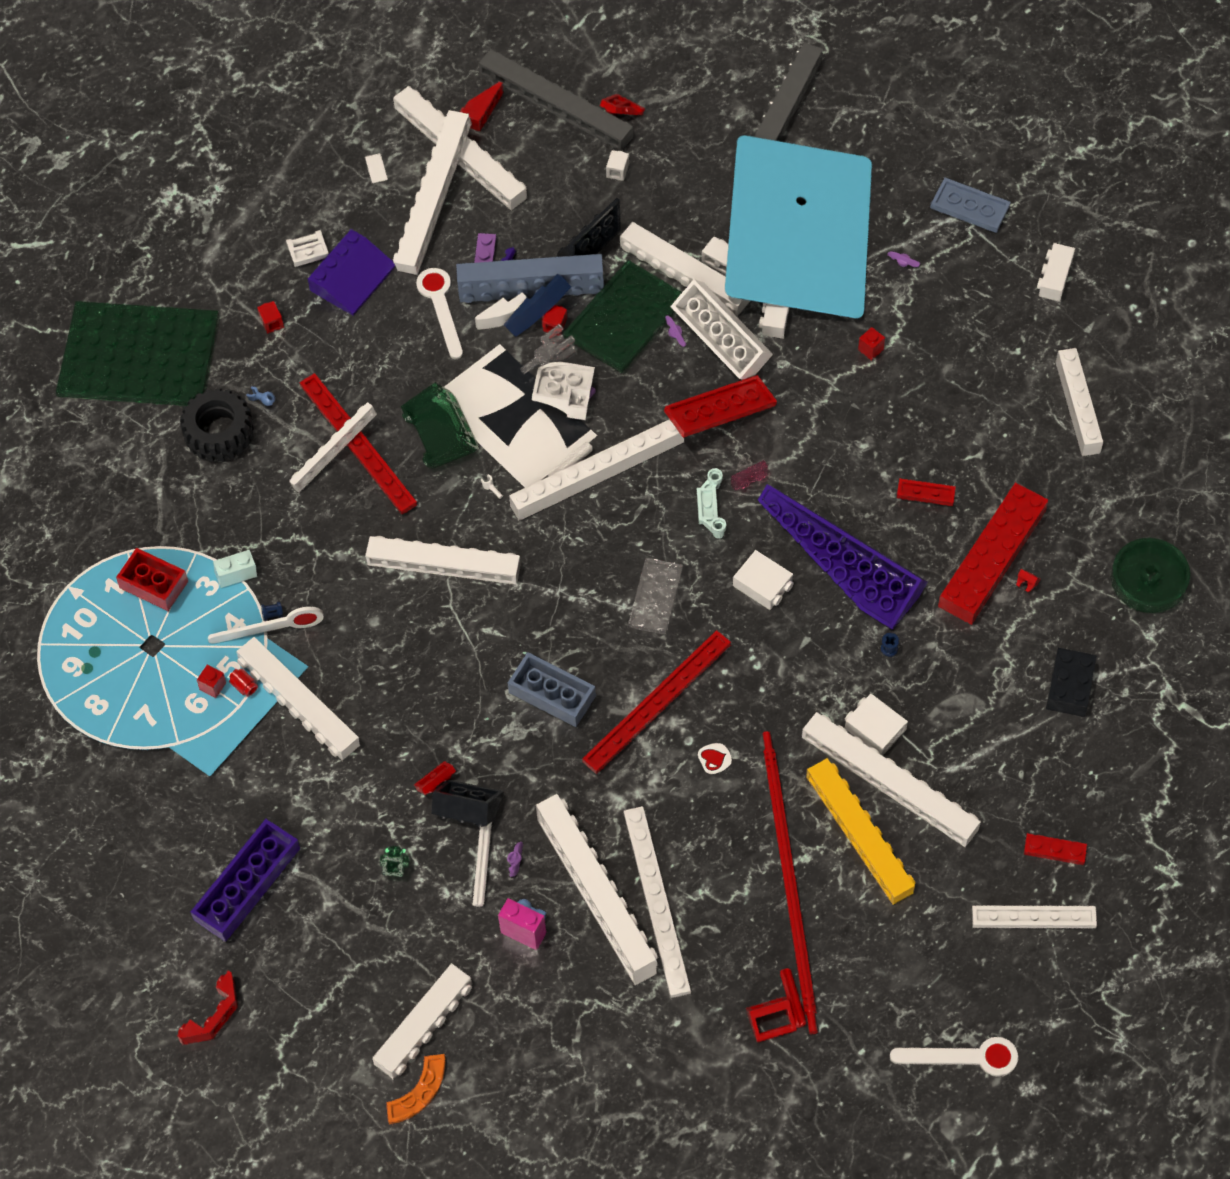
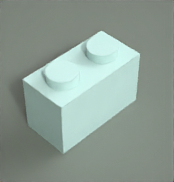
[213,550,257,588]

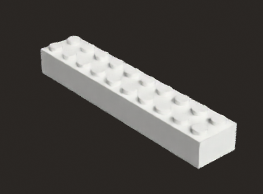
[536,794,658,985]

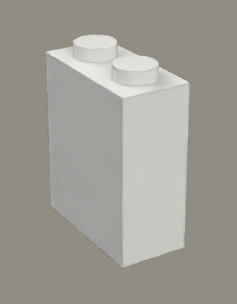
[733,550,794,610]
[845,694,908,756]

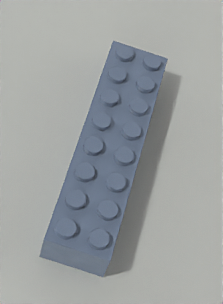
[456,254,604,303]

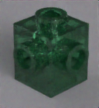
[380,846,409,876]

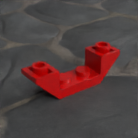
[177,970,238,1045]

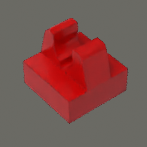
[1016,569,1041,592]

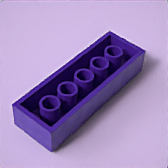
[190,819,300,942]

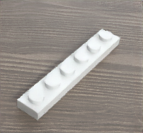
[289,402,377,493]
[972,906,1097,928]

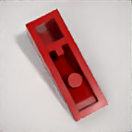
[460,82,503,132]

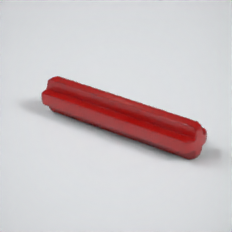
[780,968,806,1028]

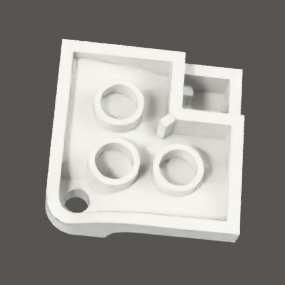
[532,362,595,420]

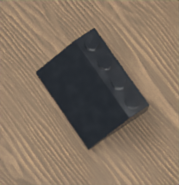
[557,198,621,257]

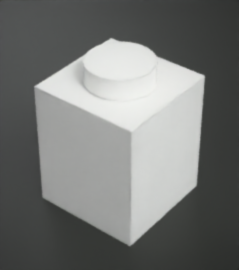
[606,150,629,181]

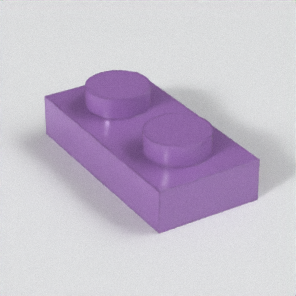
[474,233,496,263]

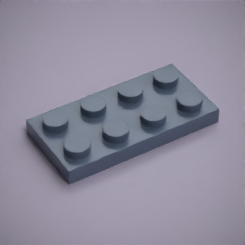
[930,178,1011,233]

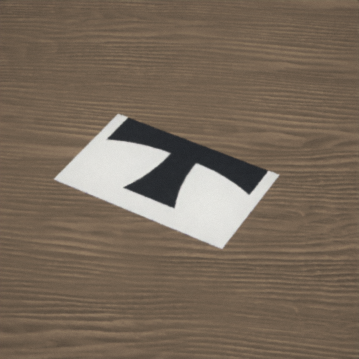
[431,344,597,488]

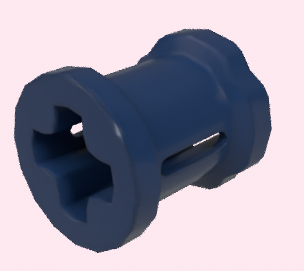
[261,601,283,621]
[881,633,899,657]

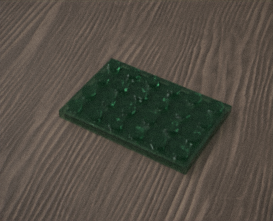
[563,260,682,373]

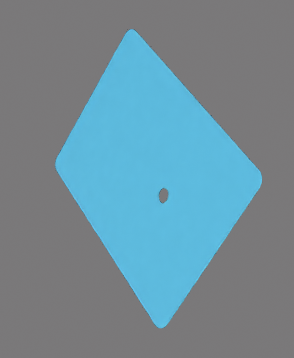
[725,136,872,318]

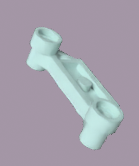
[697,468,726,538]

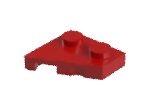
[600,94,645,115]

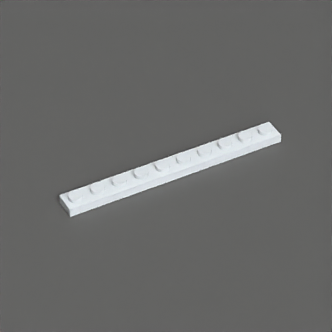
[624,806,691,998]

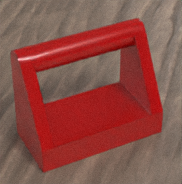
[746,996,797,1042]

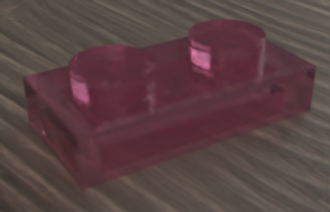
[731,460,768,491]

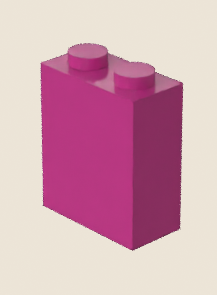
[498,898,546,950]

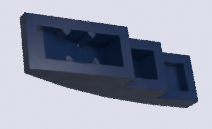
[504,274,571,337]

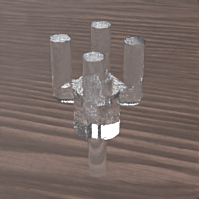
[520,324,576,374]

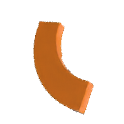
[386,1054,445,1125]

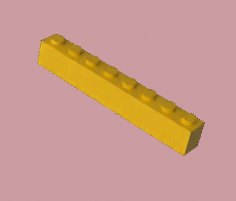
[806,758,915,905]

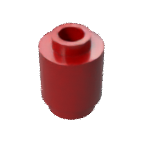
[229,668,258,697]

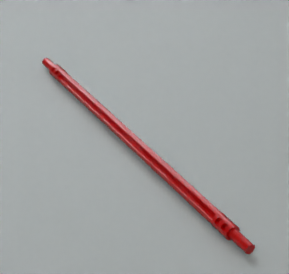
[762,731,818,1034]

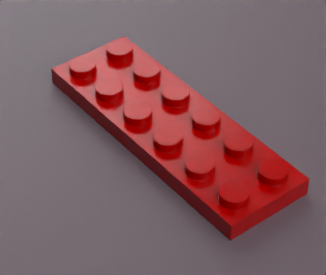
[664,375,777,438]

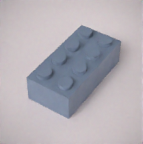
[508,652,596,727]

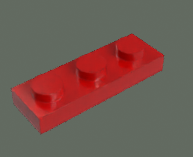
[897,478,956,506]
[1023,833,1087,865]

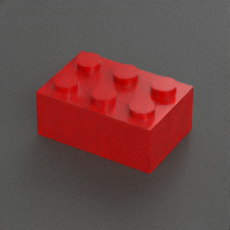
[116,548,188,611]

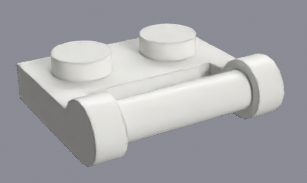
[286,230,329,267]

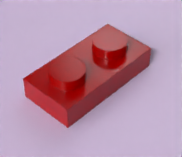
[414,761,456,795]

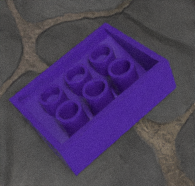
[308,229,396,316]

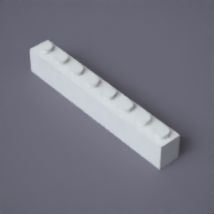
[620,222,750,316]
[365,536,521,585]
[237,637,360,760]

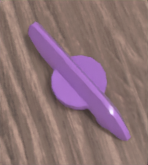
[887,251,920,267]
[665,316,686,347]
[507,842,523,877]

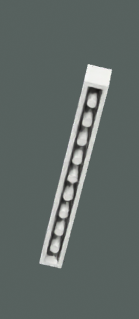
[393,86,527,210]
[393,110,472,275]
[509,419,684,521]
[802,712,981,847]

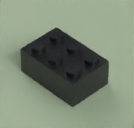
[1046,648,1097,717]

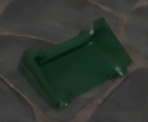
[400,382,479,468]

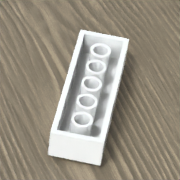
[671,279,773,380]

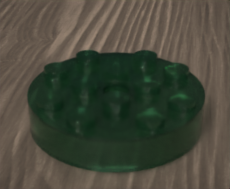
[1111,538,1190,613]

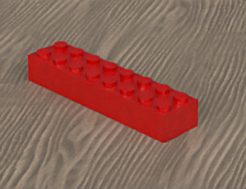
[938,482,1049,625]

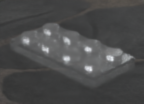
[628,558,683,635]

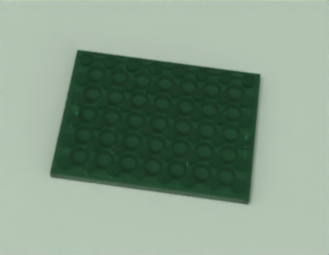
[55,301,219,406]

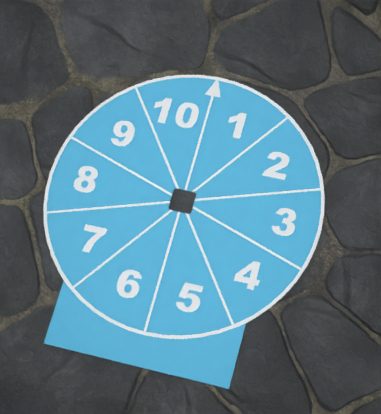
[37,546,308,776]

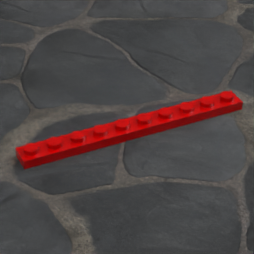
[299,373,417,515]
[582,630,731,774]

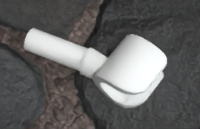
[481,475,503,499]

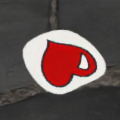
[698,743,731,774]

